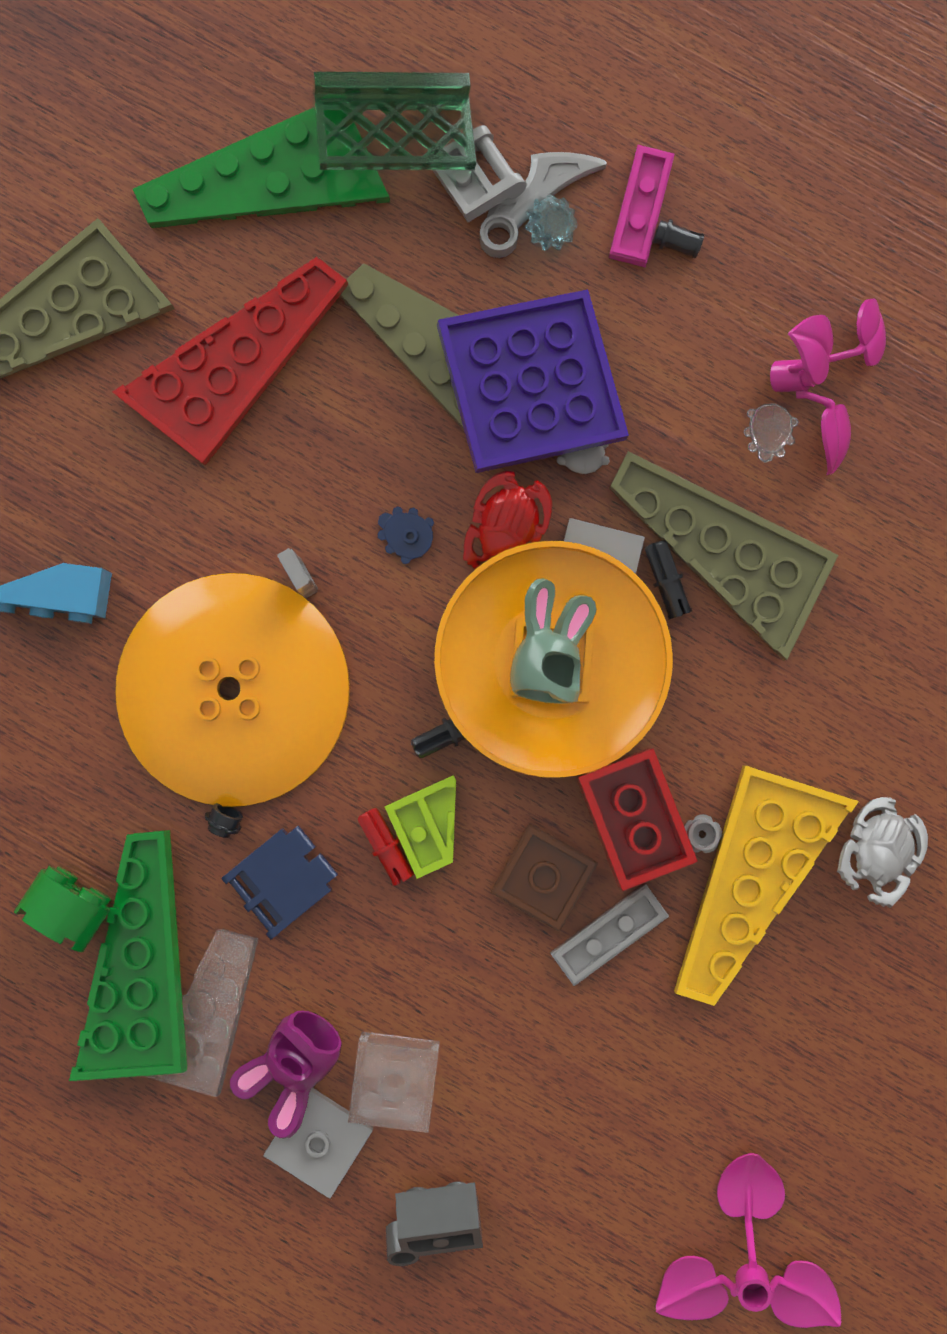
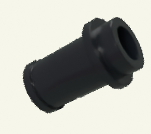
[653,218,705,259]

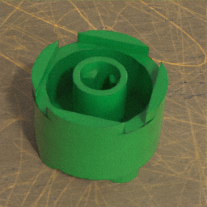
[14,866,111,952]

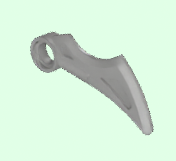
[480,152,607,258]

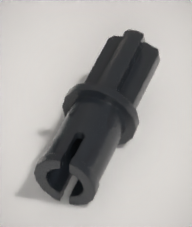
[645,541,692,620]
[411,718,465,758]

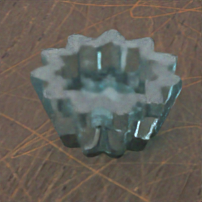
[524,194,578,251]

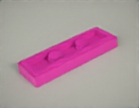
[609,145,675,267]

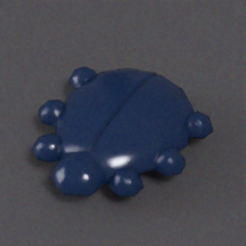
[377,506,434,564]

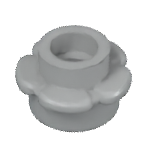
[684,814,722,853]

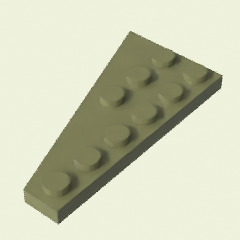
[0,218,175,379]
[340,264,465,432]
[609,451,838,661]

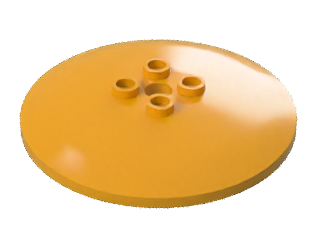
[434,541,673,778]
[115,573,350,807]

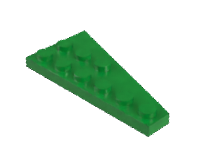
[133,95,390,228]

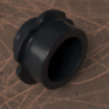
[204,803,243,838]

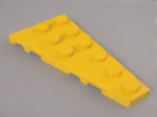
[674,765,859,1006]

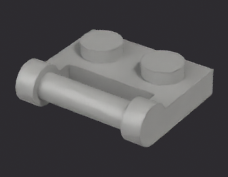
[427,125,527,222]

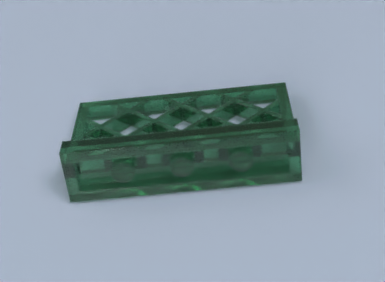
[312,72,476,170]

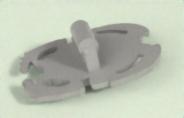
[837,797,928,908]

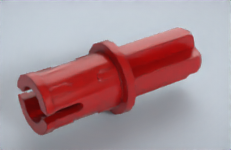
[358,808,414,886]

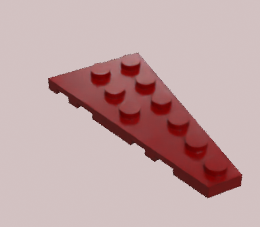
[112,257,349,466]

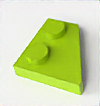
[385,775,456,879]

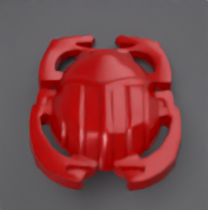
[463,471,552,569]

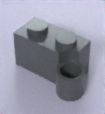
[386,1182,483,1266]

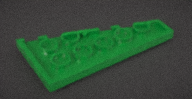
[69,830,187,1081]

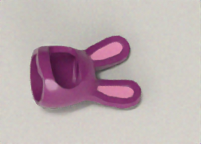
[230,1011,342,1139]

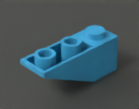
[0,563,112,624]

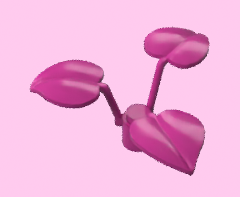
[770,298,886,475]
[656,1153,841,1328]

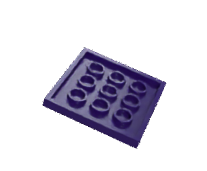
[437,289,629,473]

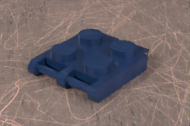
[221,826,338,940]

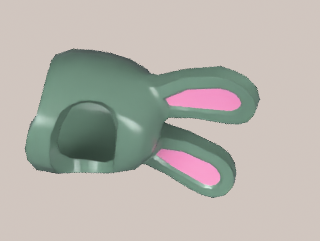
[510,578,597,704]

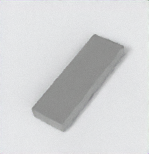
[550,883,669,986]

